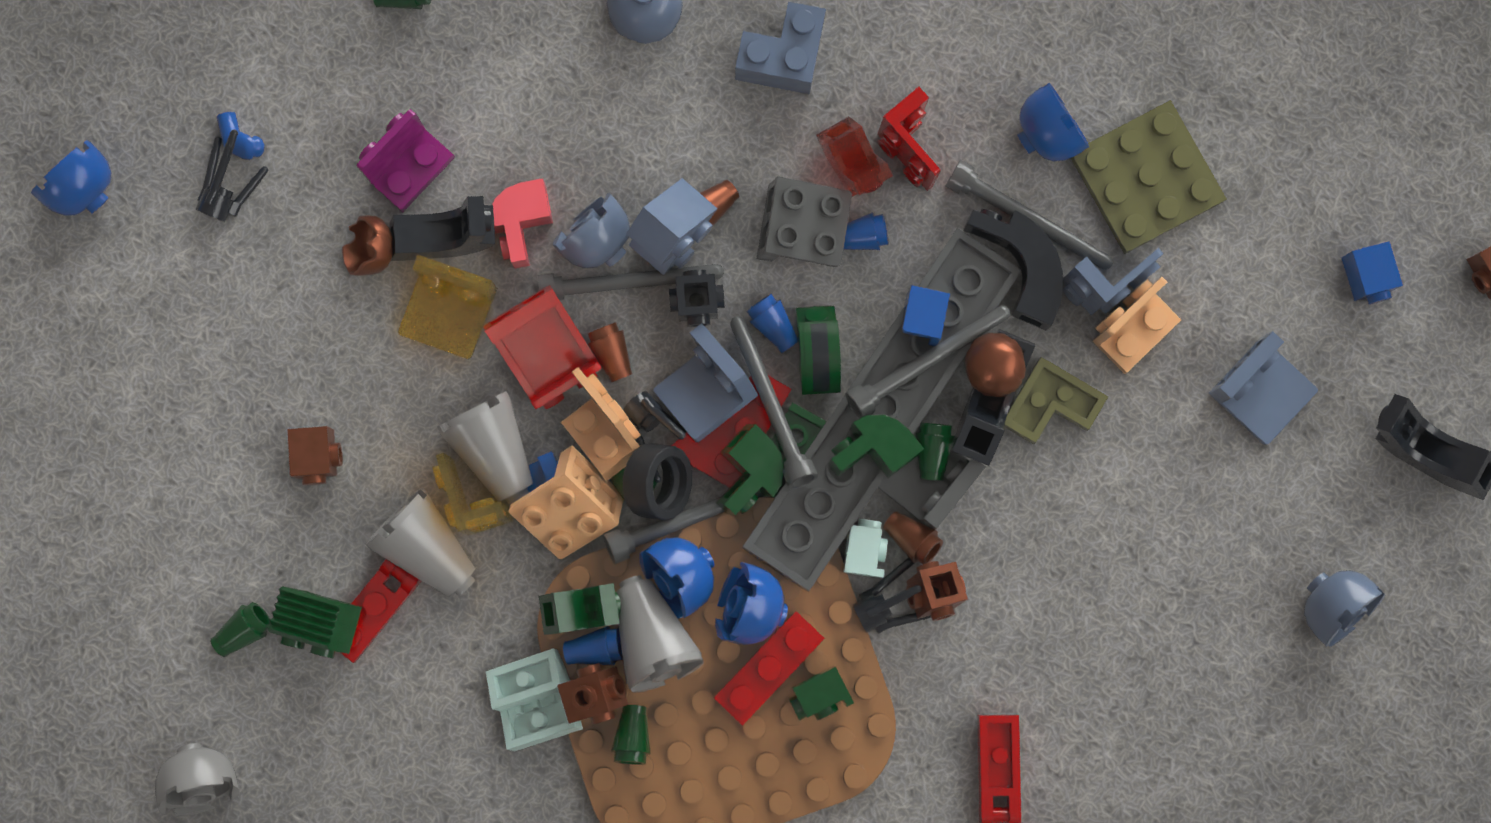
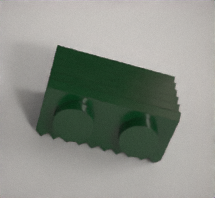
[268,586,362,658]

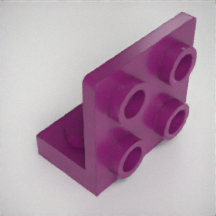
[356,109,455,213]

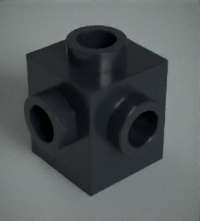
[669,269,725,327]

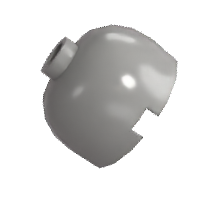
[155,743,240,816]

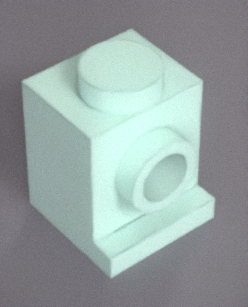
[843,519,888,578]

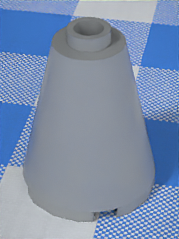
[437,391,533,505]
[365,488,475,597]
[616,575,704,693]

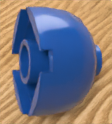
[1017,83,1089,162]
[31,140,112,216]
[639,537,715,619]
[715,562,788,645]

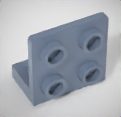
[654,323,758,442]
[1209,331,1318,445]

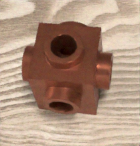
[905,561,968,621]
[557,663,628,725]

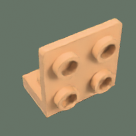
[1092,277,1181,374]
[561,367,641,481]
[508,445,624,559]

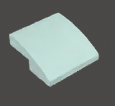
[486,648,583,751]

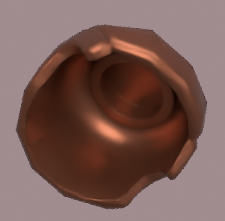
[342,215,394,276]
[965,333,1026,397]

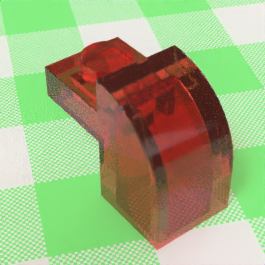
[816,116,893,197]

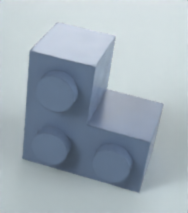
[735,1,826,94]
[626,178,718,275]

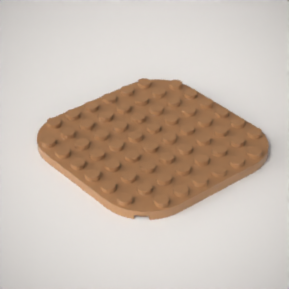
[537,497,896,823]

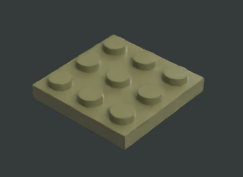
[1071,100,1227,255]

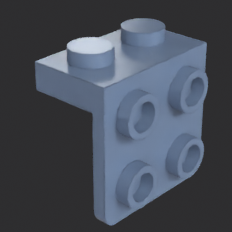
[1063,248,1164,315]

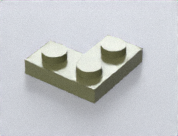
[1005,357,1109,444]

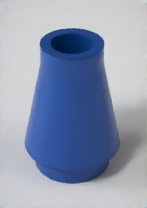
[843,212,889,250]
[746,293,798,353]
[563,626,623,665]

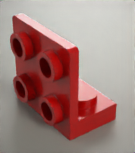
[877,86,941,191]

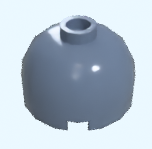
[606,0,683,44]
[553,193,630,268]
[1304,570,1385,647]

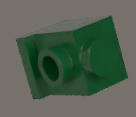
[772,402,827,463]
[789,666,854,721]

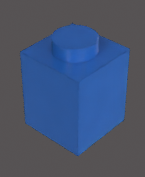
[1341,241,1403,305]

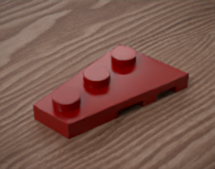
[671,375,792,488]

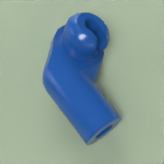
[216,112,264,160]

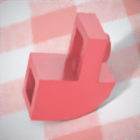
[492,178,553,269]

